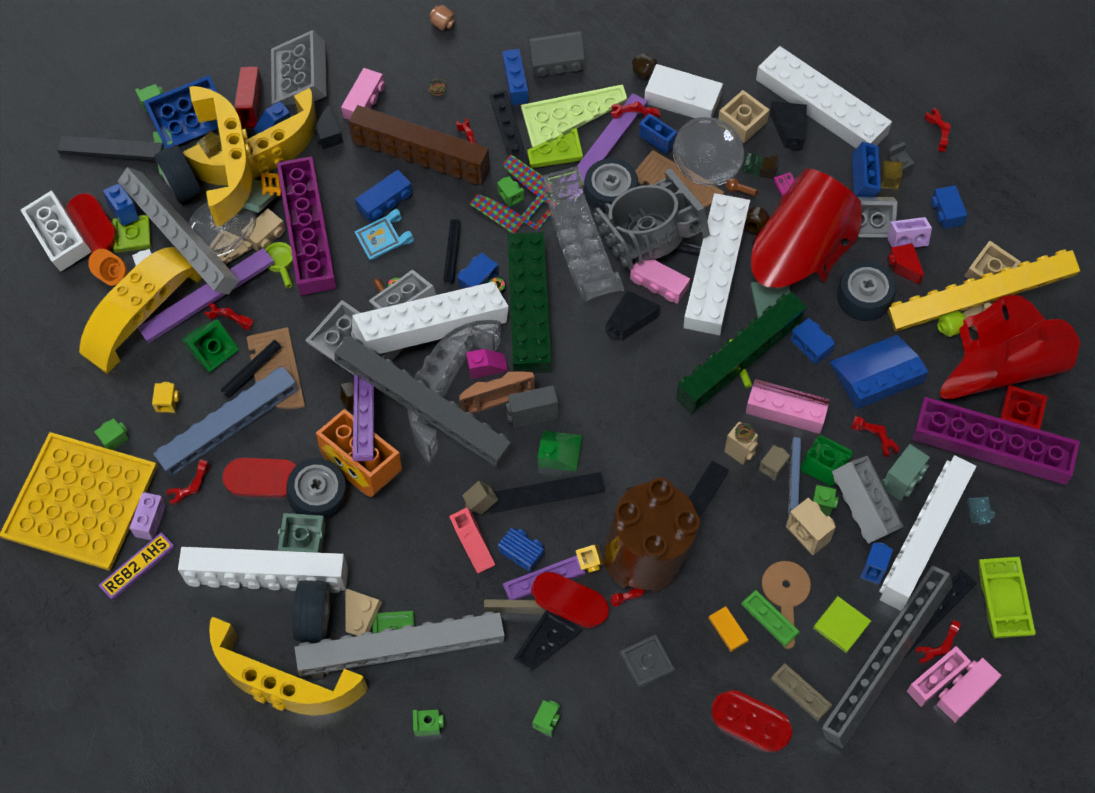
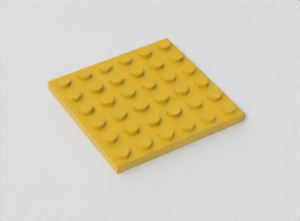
[0,432,158,571]

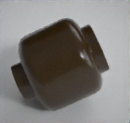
[632,53,657,79]
[745,207,770,234]

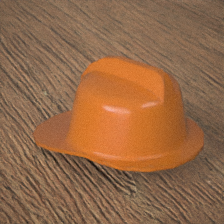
[88,249,128,286]

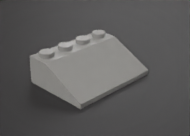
[271,30,327,105]
[305,300,402,375]

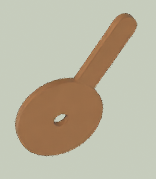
[762,561,811,649]

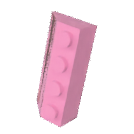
[746,379,830,434]

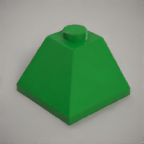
[182,319,239,372]
[538,431,582,472]

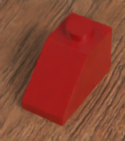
[887,243,924,284]

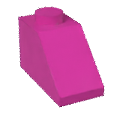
[466,349,508,379]

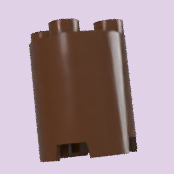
[604,477,700,593]

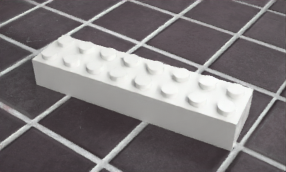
[756,46,892,148]
[683,193,750,335]
[352,282,508,354]
[879,455,976,611]
[178,547,348,593]

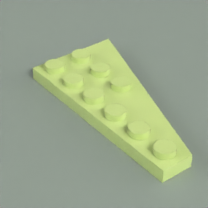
[521,84,627,147]

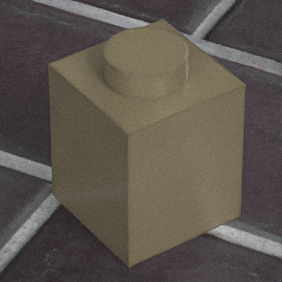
[759,445,790,480]
[462,481,498,515]

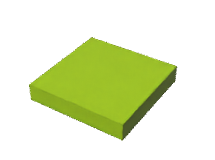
[112,215,151,253]
[813,596,871,653]

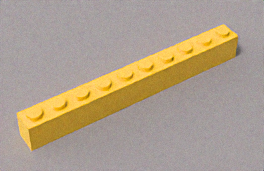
[887,249,1080,332]

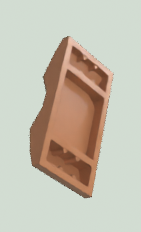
[459,371,535,414]

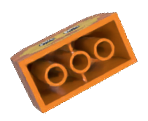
[316,409,402,497]

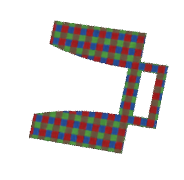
[470,155,558,233]

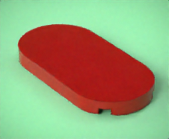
[66,193,117,253]
[223,458,296,498]
[531,572,609,628]
[711,690,792,752]

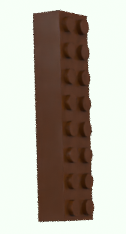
[348,105,490,185]

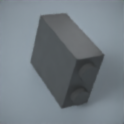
[505,385,558,429]

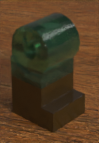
[742,153,778,179]

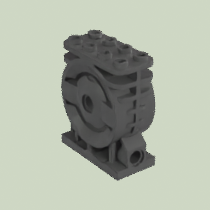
[593,168,710,270]

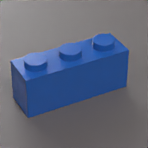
[502,49,528,106]
[852,142,881,197]
[355,170,413,223]

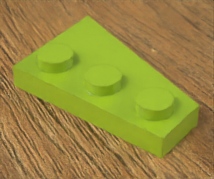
[527,128,583,168]

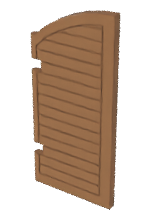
[635,150,724,208]
[246,327,305,409]

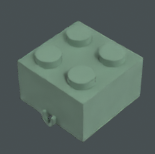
[882,444,930,501]
[278,513,326,553]

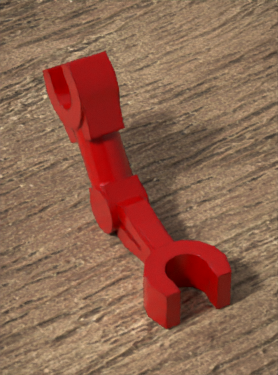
[611,101,661,118]
[924,108,951,152]
[456,118,477,144]
[204,303,253,330]
[851,416,899,457]
[166,459,210,505]
[610,589,644,608]
[915,620,961,664]

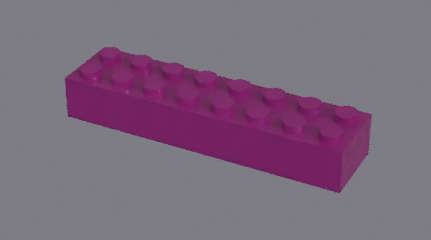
[277,156,337,296]
[912,397,1080,485]

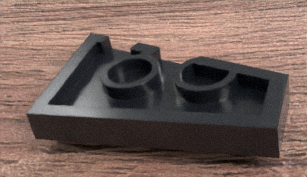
[513,610,581,671]

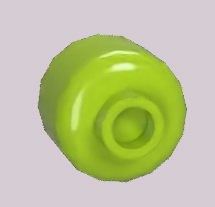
[937,310,966,337]

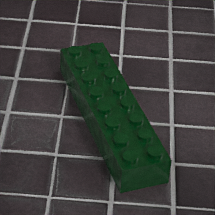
[507,232,551,373]
[676,291,807,415]

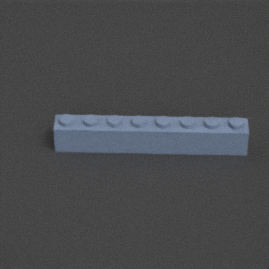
[153,366,299,478]

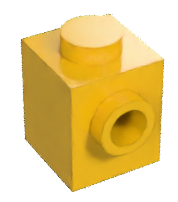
[152,382,180,413]
[576,544,604,573]

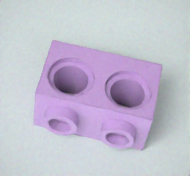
[888,217,932,248]
[130,492,166,540]

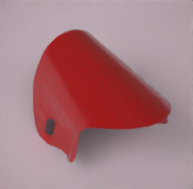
[751,168,862,288]
[940,295,1080,399]

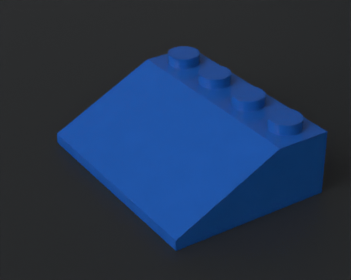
[144,75,219,149]
[830,335,928,410]

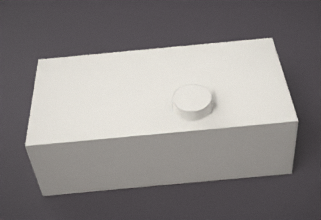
[644,64,723,123]
[21,190,92,272]

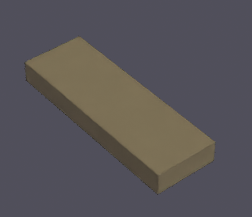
[484,599,546,614]
[770,663,832,721]

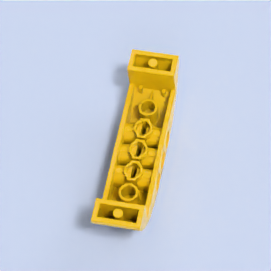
[189,86,254,227]
[183,88,317,185]
[79,247,202,374]
[209,617,368,715]

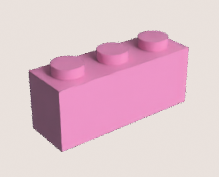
[341,68,385,120]
[630,259,690,304]
[906,646,971,707]
[937,658,1002,723]

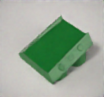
[800,435,853,487]

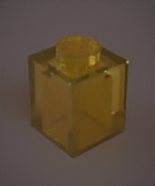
[195,131,223,159]
[880,161,902,189]

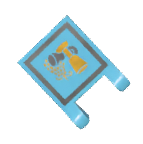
[355,209,414,261]

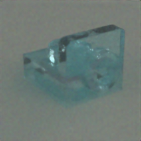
[967,497,995,525]

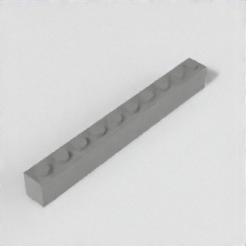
[118,167,239,295]
[294,612,504,677]

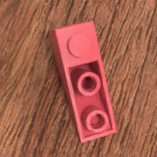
[449,507,496,574]

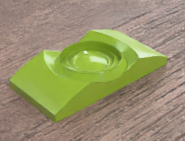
[978,557,1036,639]

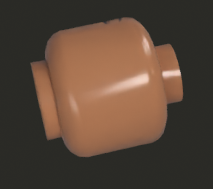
[429,5,455,31]

